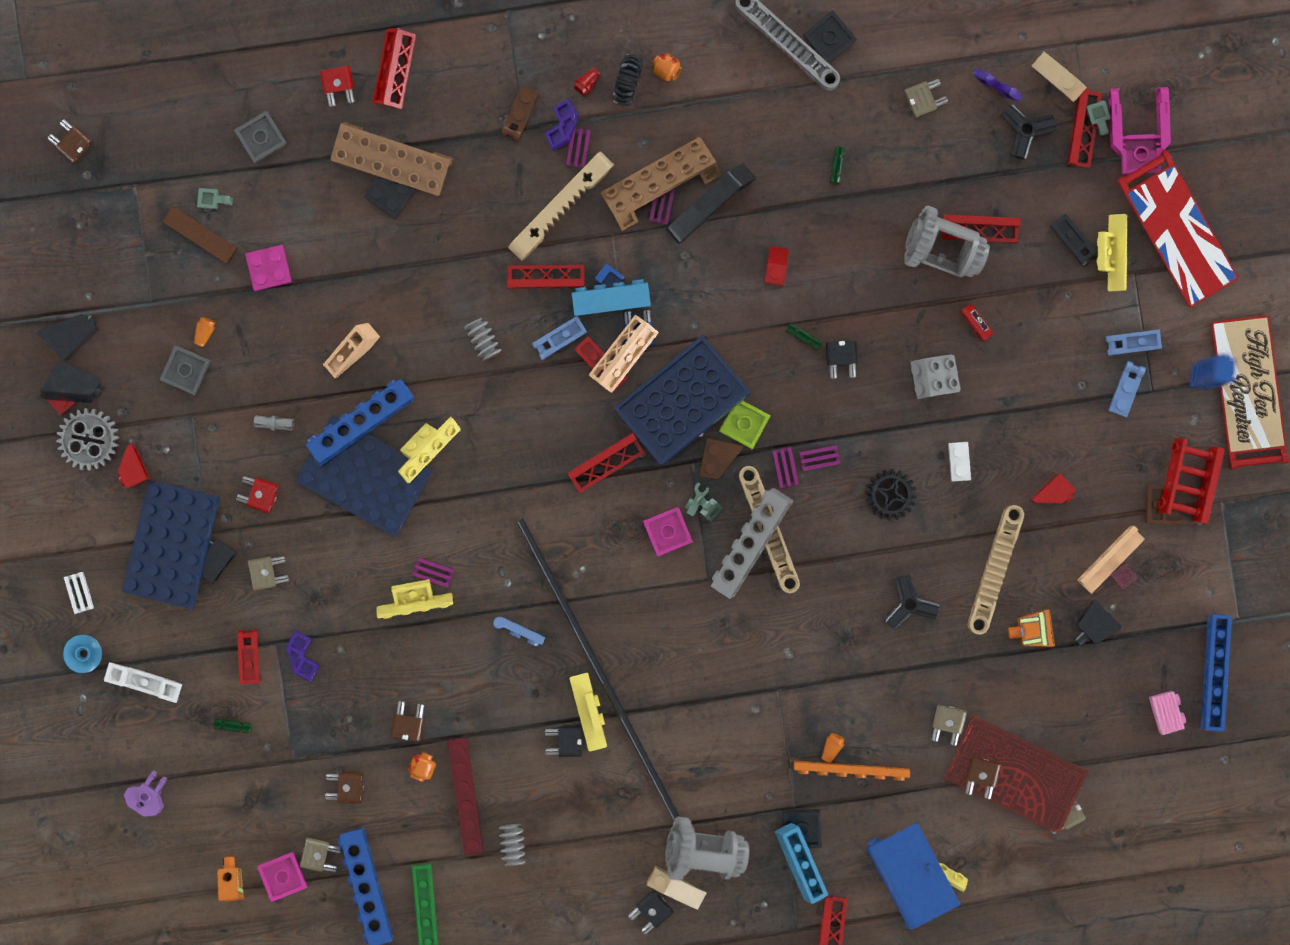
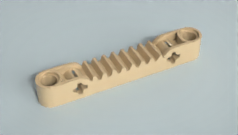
[508,151,614,261]
[739,466,800,593]
[968,505,1024,635]

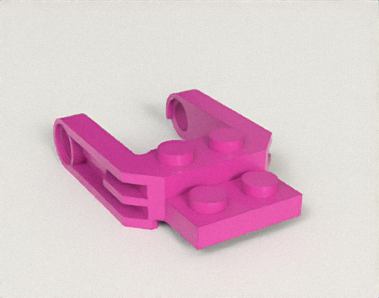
[1108,87,1171,175]

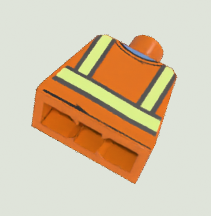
[1008,609,1055,646]
[218,857,244,902]

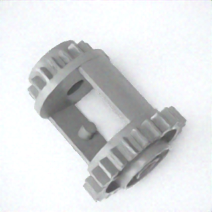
[904,205,990,277]
[665,817,749,881]

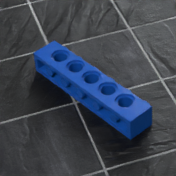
[1189,354,1237,390]
[306,379,414,466]
[1200,614,1232,732]
[338,827,394,945]

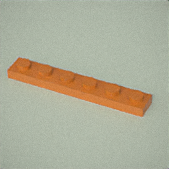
[793,761,910,781]

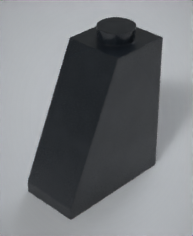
[36,314,100,361]
[40,359,103,403]

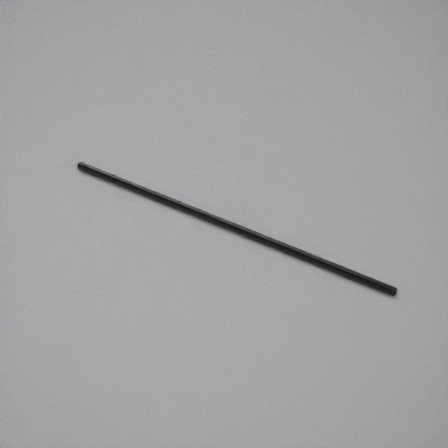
[517,519,680,822]

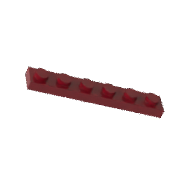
[447,738,484,855]

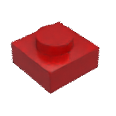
[48,400,77,416]

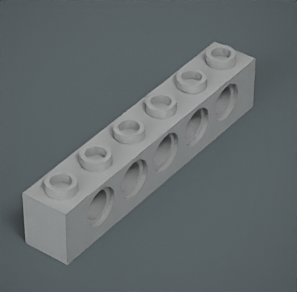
[711,488,793,599]

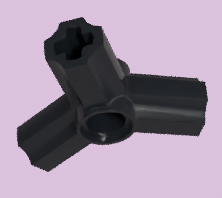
[1000,104,1056,160]
[883,574,940,631]

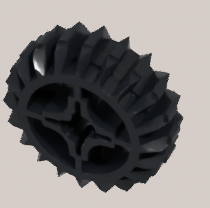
[612,54,643,106]
[865,469,917,521]

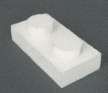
[948,442,971,482]

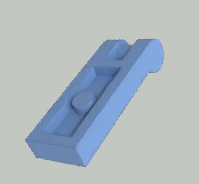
[532,316,587,360]
[1106,329,1162,356]
[1108,361,1146,418]
[493,617,546,646]

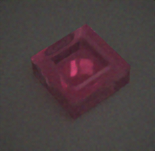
[1110,563,1138,590]

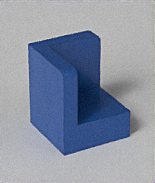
[595,264,625,287]

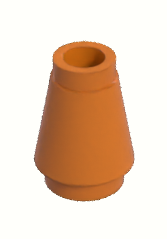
[193,317,215,347]
[821,733,845,763]

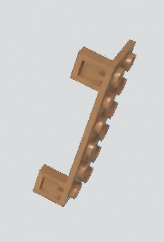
[330,122,453,196]
[601,137,722,231]

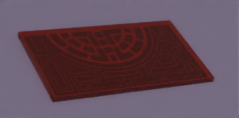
[944,716,1089,834]

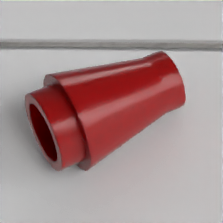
[573,68,601,96]

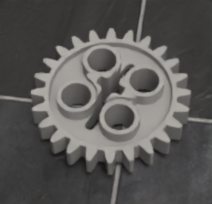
[56,408,120,471]

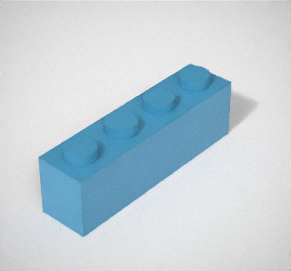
[572,279,651,316]
[774,823,828,904]

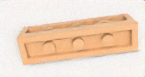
[589,315,659,393]
[1077,526,1145,594]

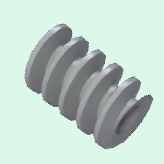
[464,318,502,361]
[499,824,525,865]

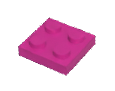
[245,245,292,291]
[643,507,693,557]
[257,851,308,902]

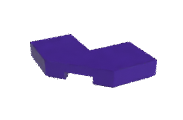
[973,69,1022,102]
[544,98,579,151]
[286,630,320,682]

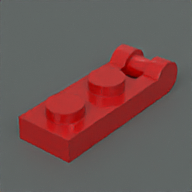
[237,629,260,684]

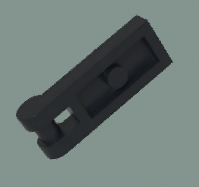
[1050,213,1098,267]

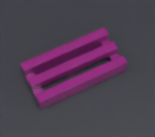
[566,128,591,168]
[649,188,675,225]
[799,445,841,471]
[772,447,799,488]
[412,557,454,588]

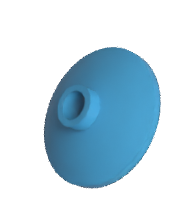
[63,635,102,673]

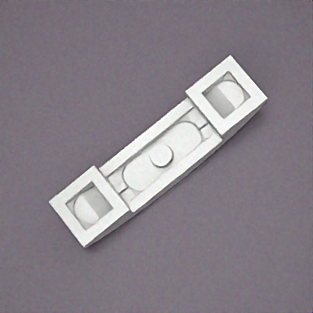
[104,662,182,703]

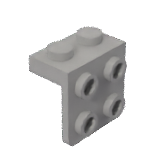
[911,354,960,399]

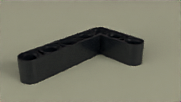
[666,163,756,244]

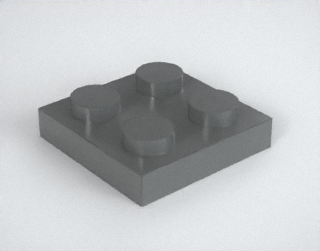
[234,110,287,164]
[160,345,211,396]

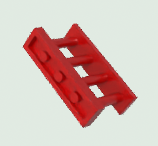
[1158,438,1225,524]

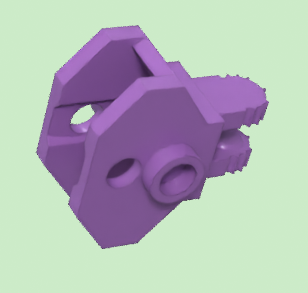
[124,770,167,817]

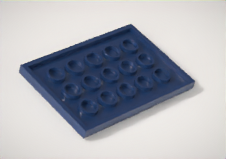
[614,335,751,466]
[295,414,433,537]
[122,480,220,610]

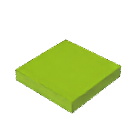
[719,401,771,449]

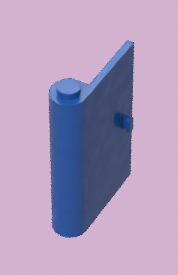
[866,822,961,930]

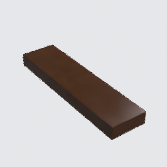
[162,206,238,264]

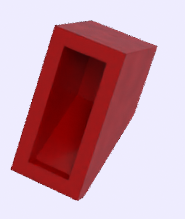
[764,246,789,287]
[118,444,150,489]
[1030,473,1076,503]

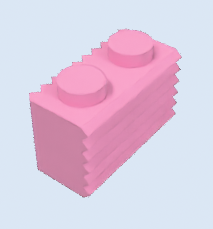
[1149,691,1186,735]

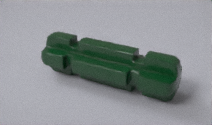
[830,147,845,184]
[786,323,822,350]
[213,719,252,733]

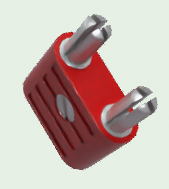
[320,66,354,107]
[236,476,279,514]

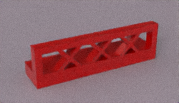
[372,28,416,109]
[1067,88,1102,169]
[941,215,1021,243]
[507,265,585,289]
[567,433,645,493]
[818,896,847,945]

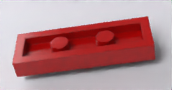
[574,337,628,391]

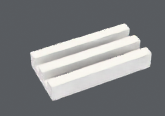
[64,572,94,614]

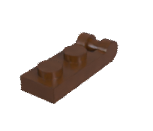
[501,86,539,142]

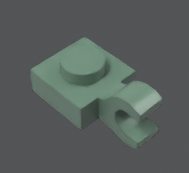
[1086,100,1111,136]
[197,188,233,209]
[685,482,709,516]
[696,495,723,522]

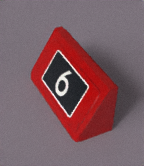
[960,304,993,341]

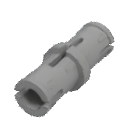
[254,415,294,431]

